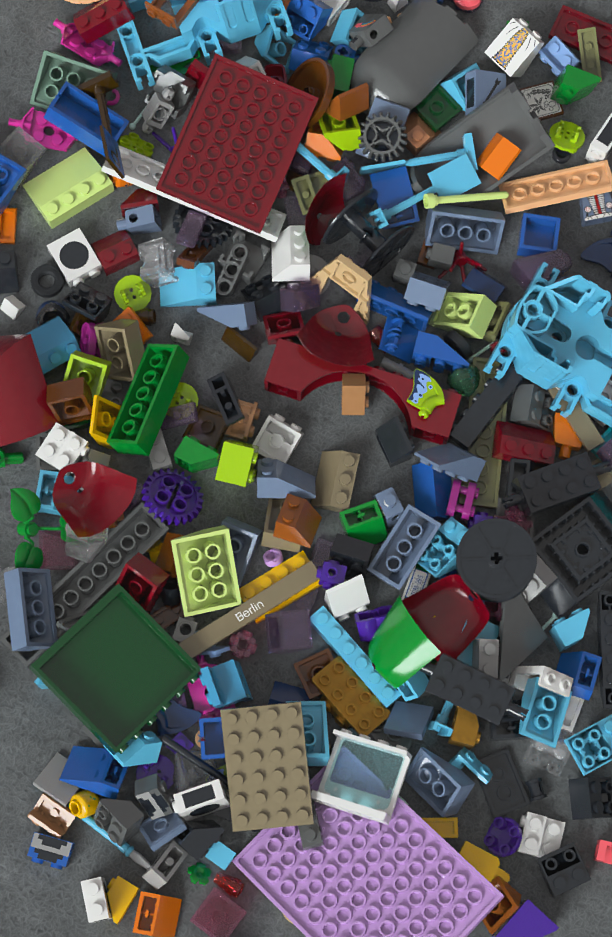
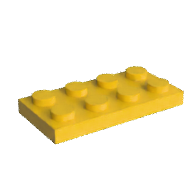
[239,551,321,624]

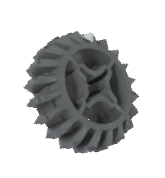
[358,112,408,163]

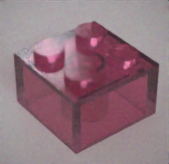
[190,887,247,937]

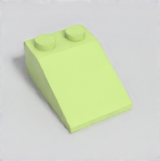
[429,292,497,339]

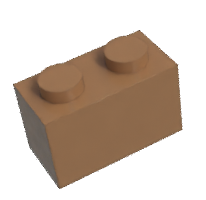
[341,373,369,415]

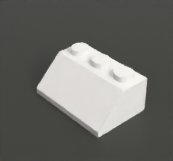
[271,225,310,281]

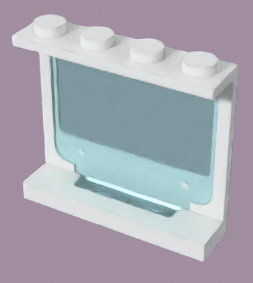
[311,728,412,825]

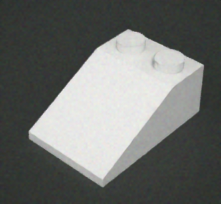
[324,574,370,622]

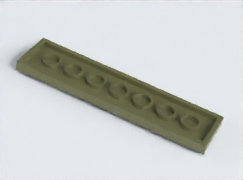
[458,357,507,509]

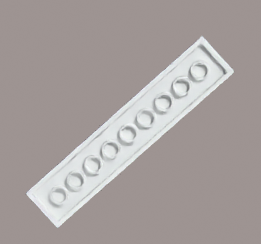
[101,146,287,243]

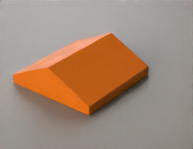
[476,133,522,180]

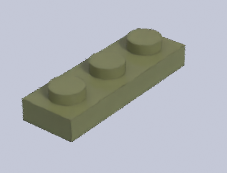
[577,27,603,83]

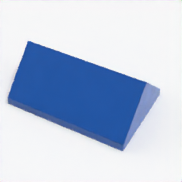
[412,463,454,521]

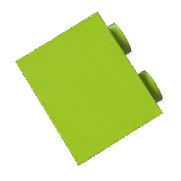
[215,439,259,487]

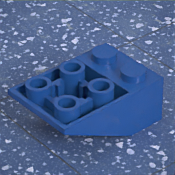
[369,166,420,230]
[411,331,469,378]
[59,746,129,800]

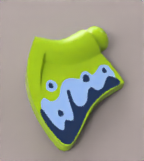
[407,369,445,419]

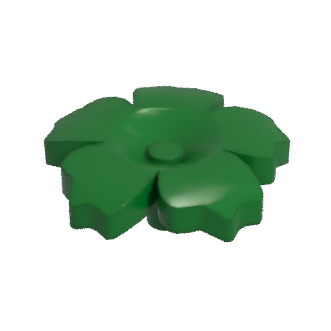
[187,862,212,885]

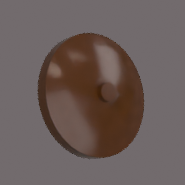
[287,57,335,129]

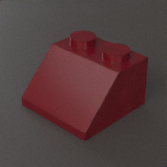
[91,230,140,276]
[263,309,304,345]

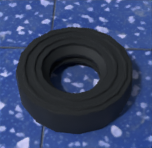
[30,264,64,298]
[443,330,473,360]

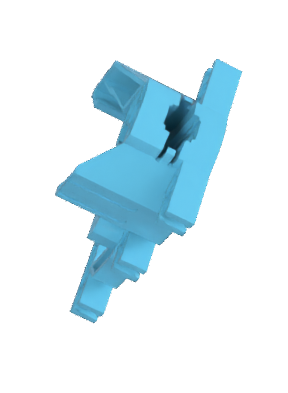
[117,0,294,91]
[483,262,612,427]

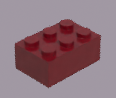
[115,552,170,614]

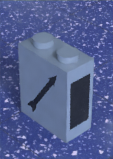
[465,69,506,116]

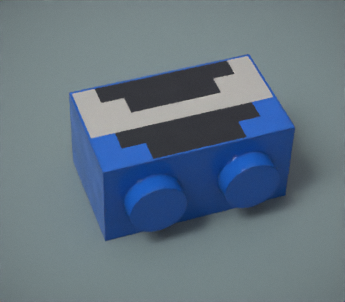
[27,832,75,870]

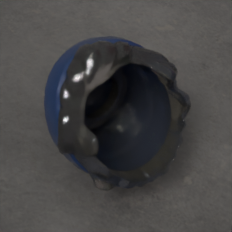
[35,300,70,328]

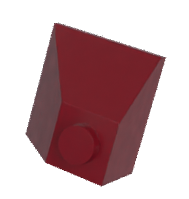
[120,187,160,218]

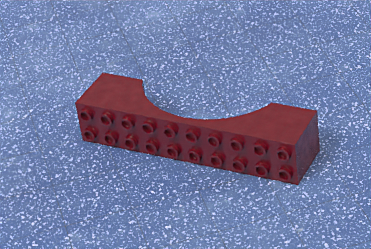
[264,338,462,445]

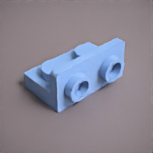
[538,35,581,77]

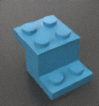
[199,659,253,709]

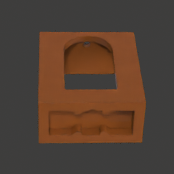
[144,0,199,29]

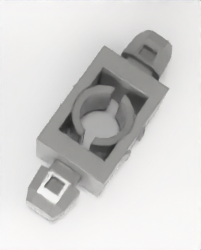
[142,87,175,134]

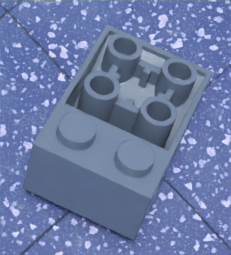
[414,443,486,482]

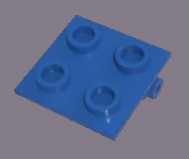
[378,315,419,364]

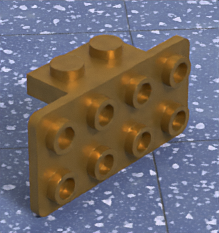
[312,656,390,736]

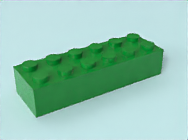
[106,343,190,456]

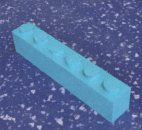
[308,606,401,708]

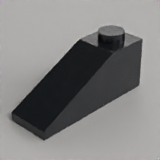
[207,371,245,427]

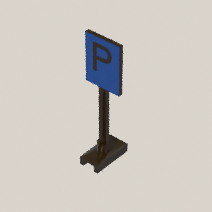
[78,71,125,179]

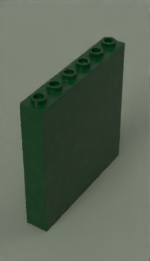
[29,583,201,755]

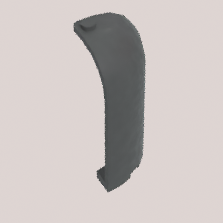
[351,0,479,120]
[410,82,555,207]

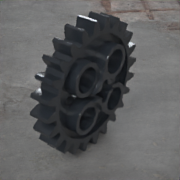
[173,205,233,249]

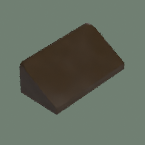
[221,326,258,362]

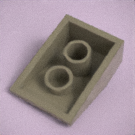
[261,498,308,553]

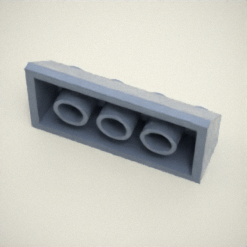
[425,204,506,255]
[367,504,442,590]
[4,568,58,651]

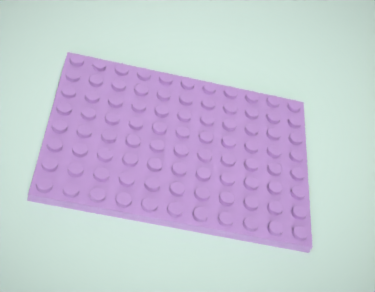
[232,746,504,937]

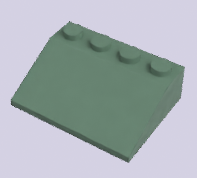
[29,50,118,109]

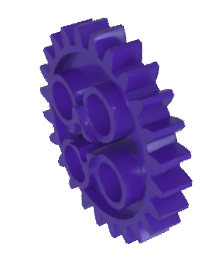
[141,468,204,526]

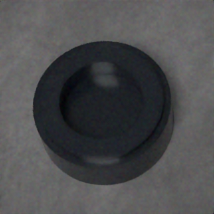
[552,148,571,164]

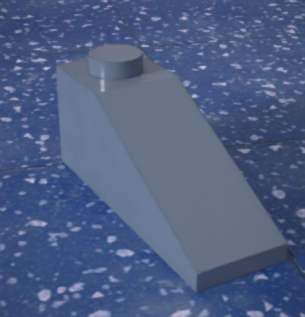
[197,301,257,330]

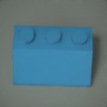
[26,316,81,374]

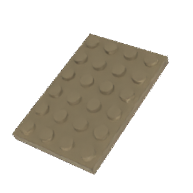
[220,701,314,832]

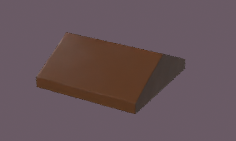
[293,648,334,700]

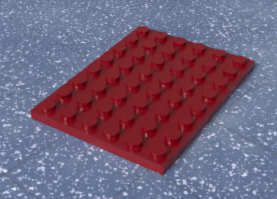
[156,53,319,234]

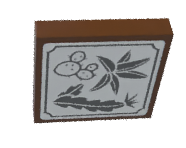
[520,80,564,121]

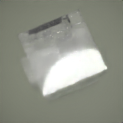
[138,237,179,288]

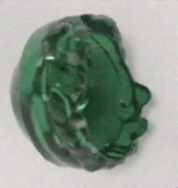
[447,364,481,397]

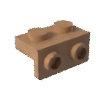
[225,399,261,442]
[27,793,76,839]

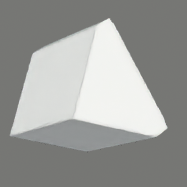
[0,295,27,320]

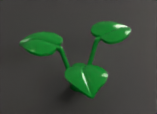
[10,488,82,569]

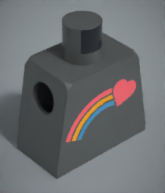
[349,14,394,51]

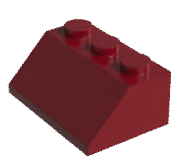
[73,0,135,44]
[492,420,556,467]

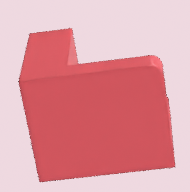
[594,839,612,865]

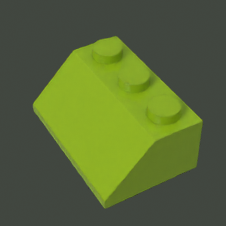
[319,113,361,151]

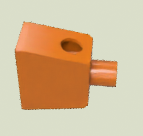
[553,413,582,460]

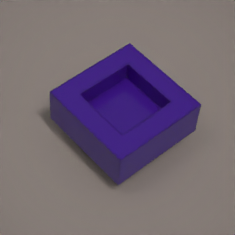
[166,732,194,760]

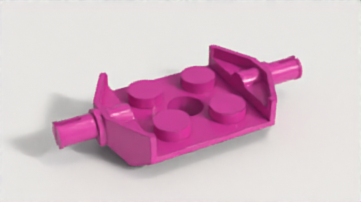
[53,19,123,67]
[8,107,78,152]
[187,655,236,721]

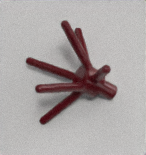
[438,241,487,289]

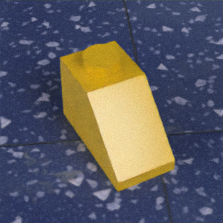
[107,876,140,924]

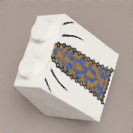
[484,18,544,77]

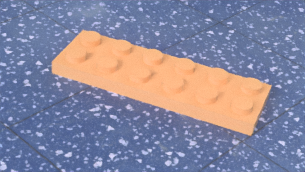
[498,160,612,214]

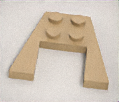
[305,254,372,326]

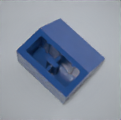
[282,0,333,42]
[288,38,334,71]
[556,651,602,701]

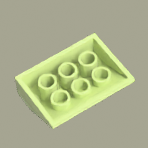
[22,147,114,229]
[171,525,242,617]

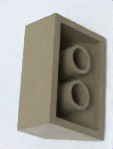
[94,319,145,381]
[311,450,360,512]

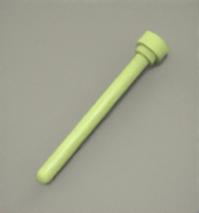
[423,191,509,209]

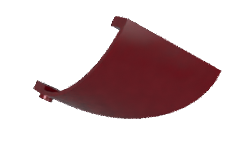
[0,334,59,447]

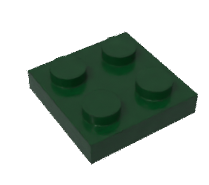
[413,84,463,133]

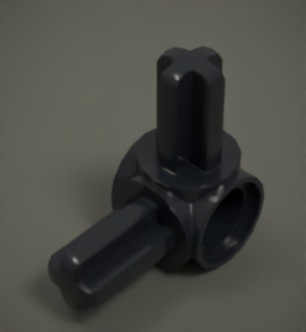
[159,580,181,606]

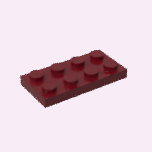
[548,5,612,64]

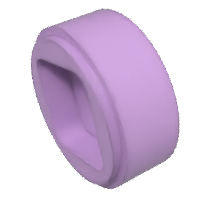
[263,548,283,567]

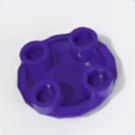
[484,817,522,857]

